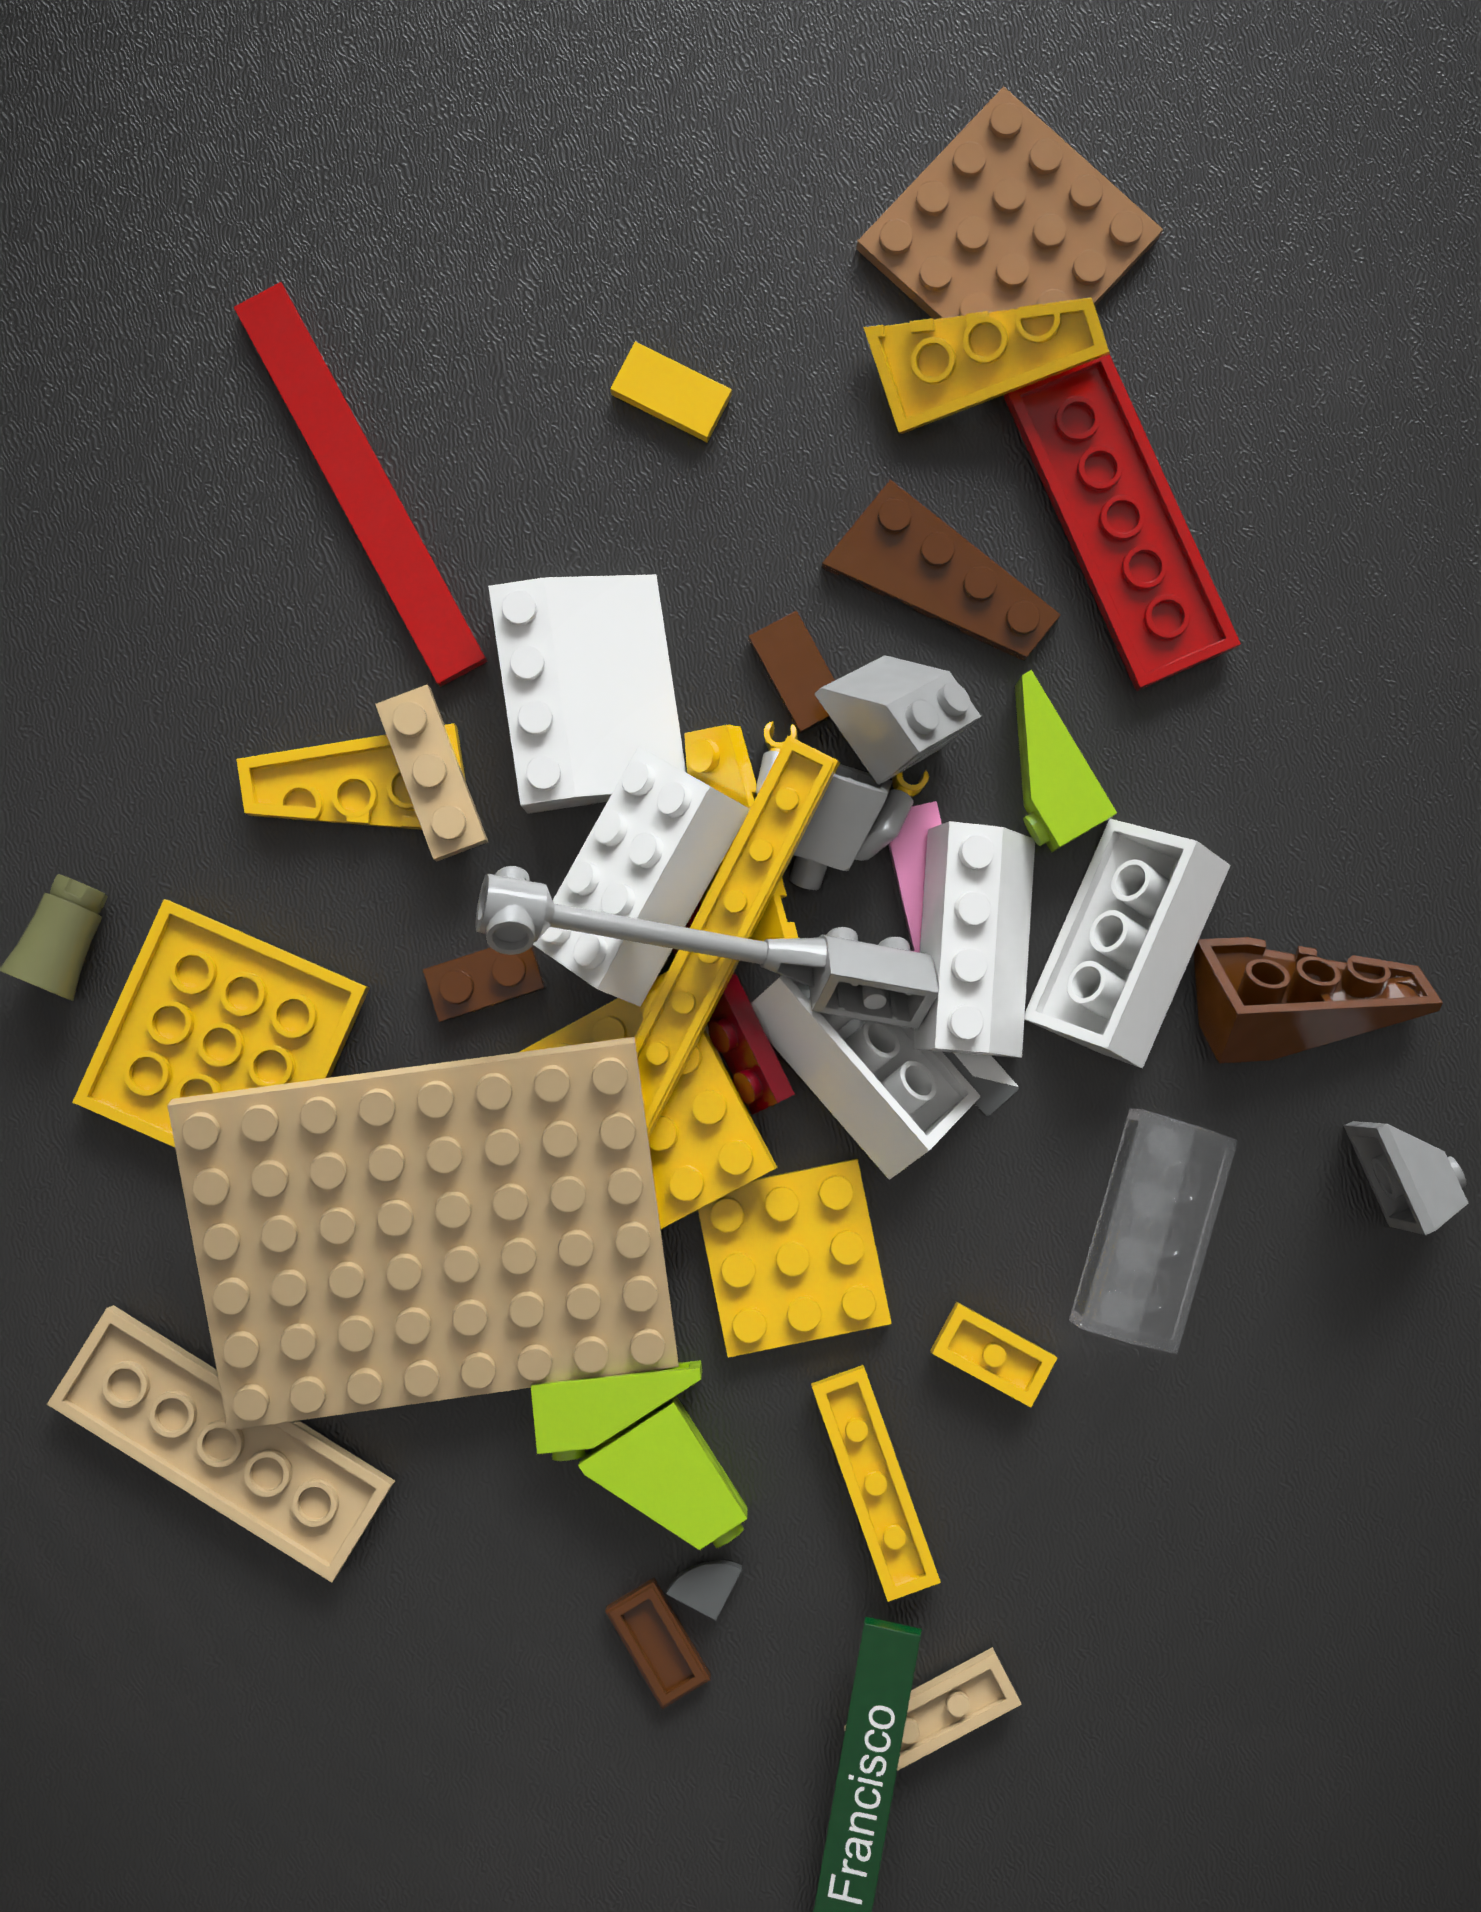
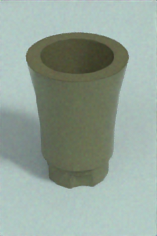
[0,874,108,1001]

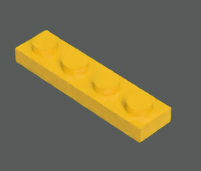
[811,1365,941,1602]

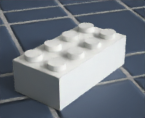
[533,746,750,1007]

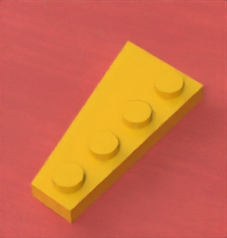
[863,297,1110,434]
[236,724,466,830]
[684,725,798,941]

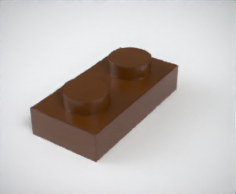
[422,945,546,1022]

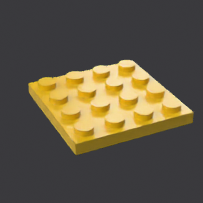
[72,899,370,1147]
[520,971,778,1229]

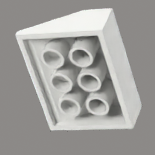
[488,574,686,814]

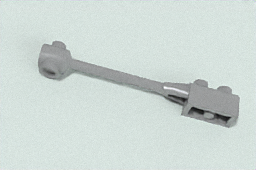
[475,866,939,1029]

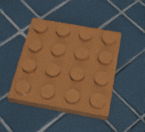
[856,86,1163,319]

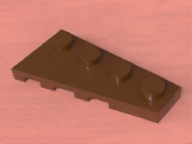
[821,479,1061,661]

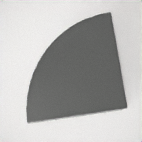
[666,1559,742,1621]

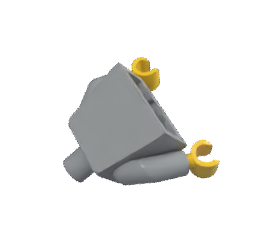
[755,721,929,890]

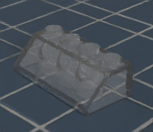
[1069,1108,1238,1354]

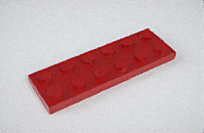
[1004,354,1241,691]

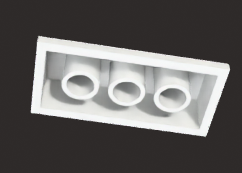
[1024,819,1231,1069]
[914,821,1035,1058]
[751,976,981,1180]

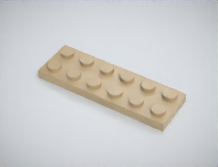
[47,1305,395,1582]

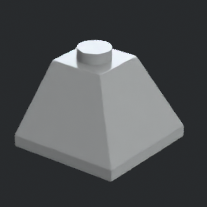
[1343,1121,1468,1235]

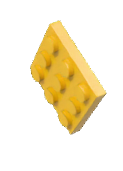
[698,1159,892,1358]

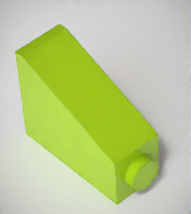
[578,1396,747,1550]

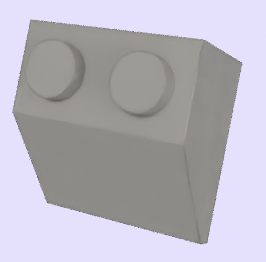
[814,655,981,785]

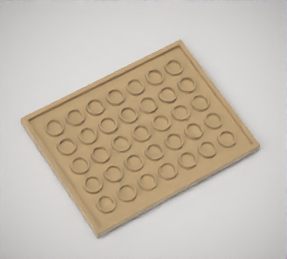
[167,1037,679,1430]

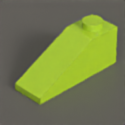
[1015,670,1117,853]
[531,1360,702,1461]

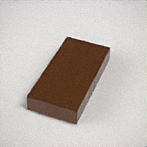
[748,610,835,734]
[605,1578,711,1709]

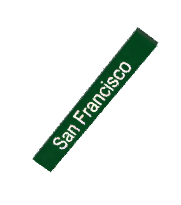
[813,1617,922,1912]

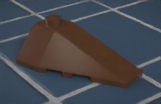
[1194,937,1443,1064]

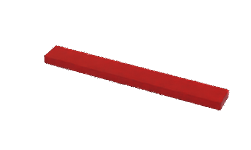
[234,282,488,687]

